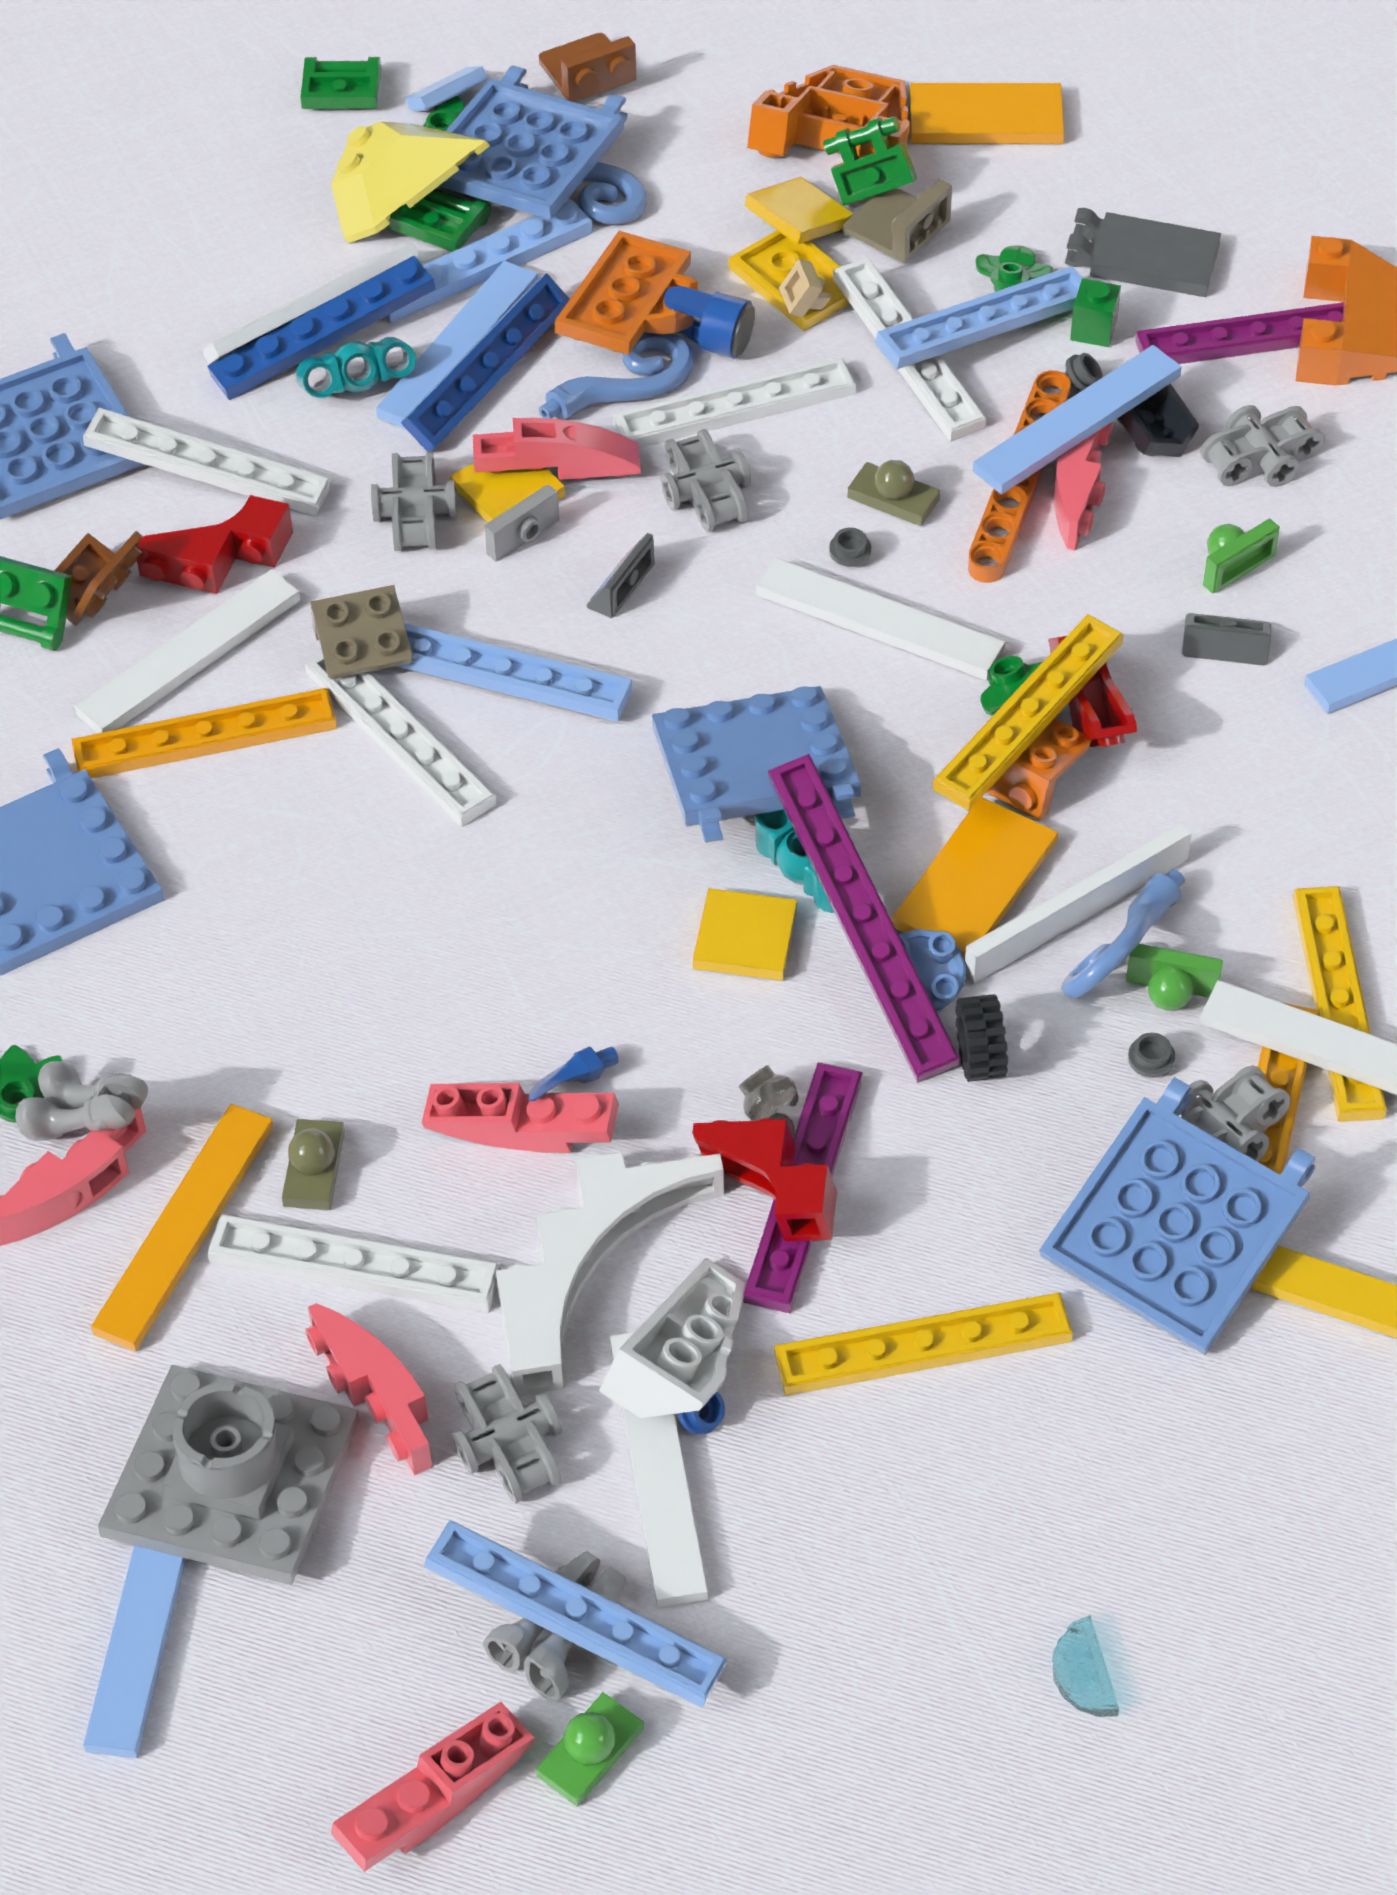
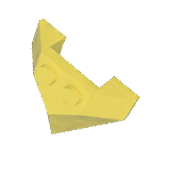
[331,121,490,243]

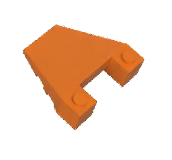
[747,65,910,158]
[1295,235,1397,386]

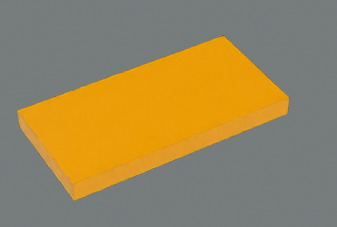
[910,83,1064,144]
[892,797,1058,961]

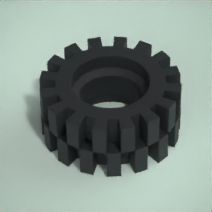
[955,994,1008,1082]

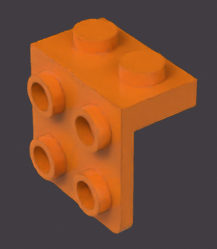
[986,718,1091,821]

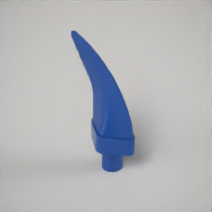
[529,1046,619,1101]

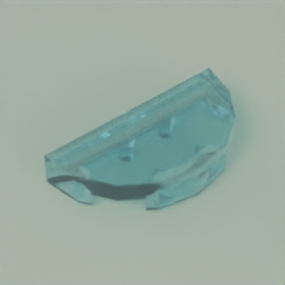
[1052,1615,1119,1717]

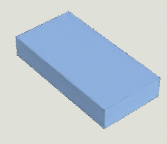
[405,66,488,111]

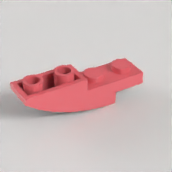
[473,418,641,480]
[1054,422,1113,551]
[421,1083,619,1153]
[0,1108,146,1246]
[305,1303,432,1476]
[331,1702,535,1872]

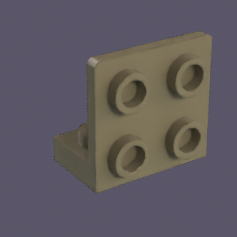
[843,179,952,264]
[310,585,412,679]

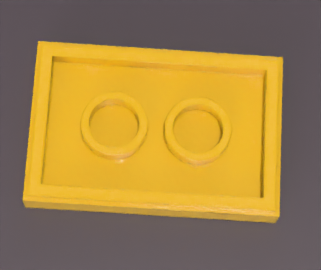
[728,230,850,331]

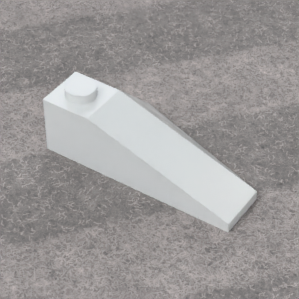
[599,1258,746,1418]

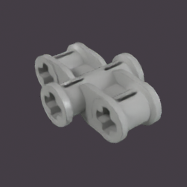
[1200,405,1325,487]
[661,429,751,532]
[371,451,457,551]
[1180,1065,1290,1162]
[452,1364,562,1504]

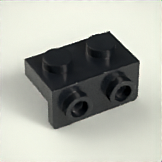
[1117,383,1199,457]

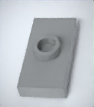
[484,484,560,562]

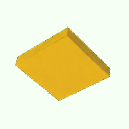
[744,176,853,245]
[450,463,565,523]
[693,888,797,981]

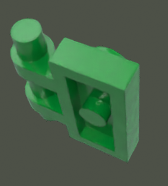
[823,116,918,206]

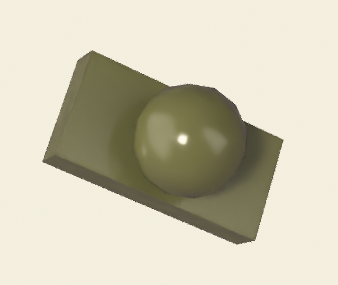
[847,460,940,526]
[282,1119,345,1210]

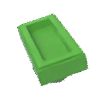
[1203,518,1280,594]
[1126,944,1223,1011]
[536,1692,644,1807]

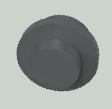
[1065,353,1102,391]
[829,527,871,567]
[1128,1032,1175,1078]

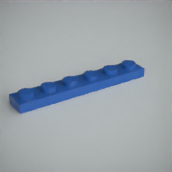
[207,255,436,400]
[400,273,570,451]

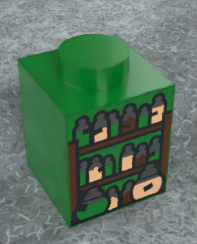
[1070,278,1121,348]

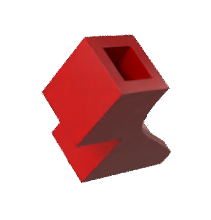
[137,495,293,594]
[1048,636,1138,747]
[692,1118,837,1242]

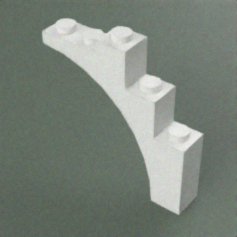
[496,1152,724,1396]

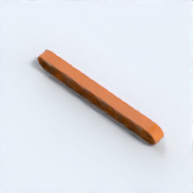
[968,370,1071,583]

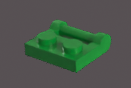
[300,57,381,110]
[389,188,491,252]
[0,556,72,651]

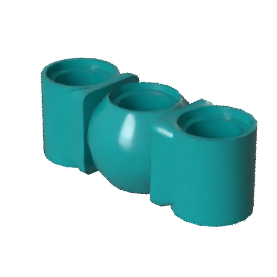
[296,337,416,398]
[755,810,834,913]

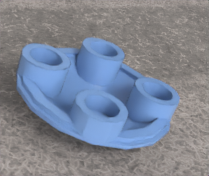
[899,929,967,1011]

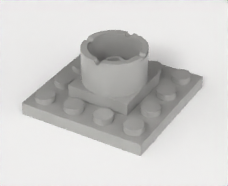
[98,1365,359,1585]

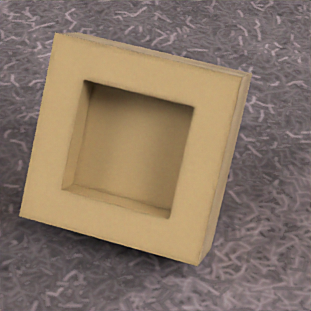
[779,259,831,318]

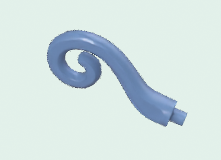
[579,162,647,224]
[539,332,694,420]
[1061,869,1185,999]

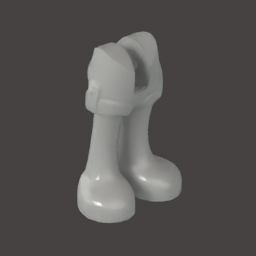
[15,1061,148,1141]
[483,1551,626,1701]

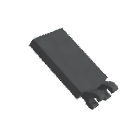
[1065,208,1221,298]

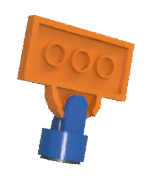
[555,230,755,359]

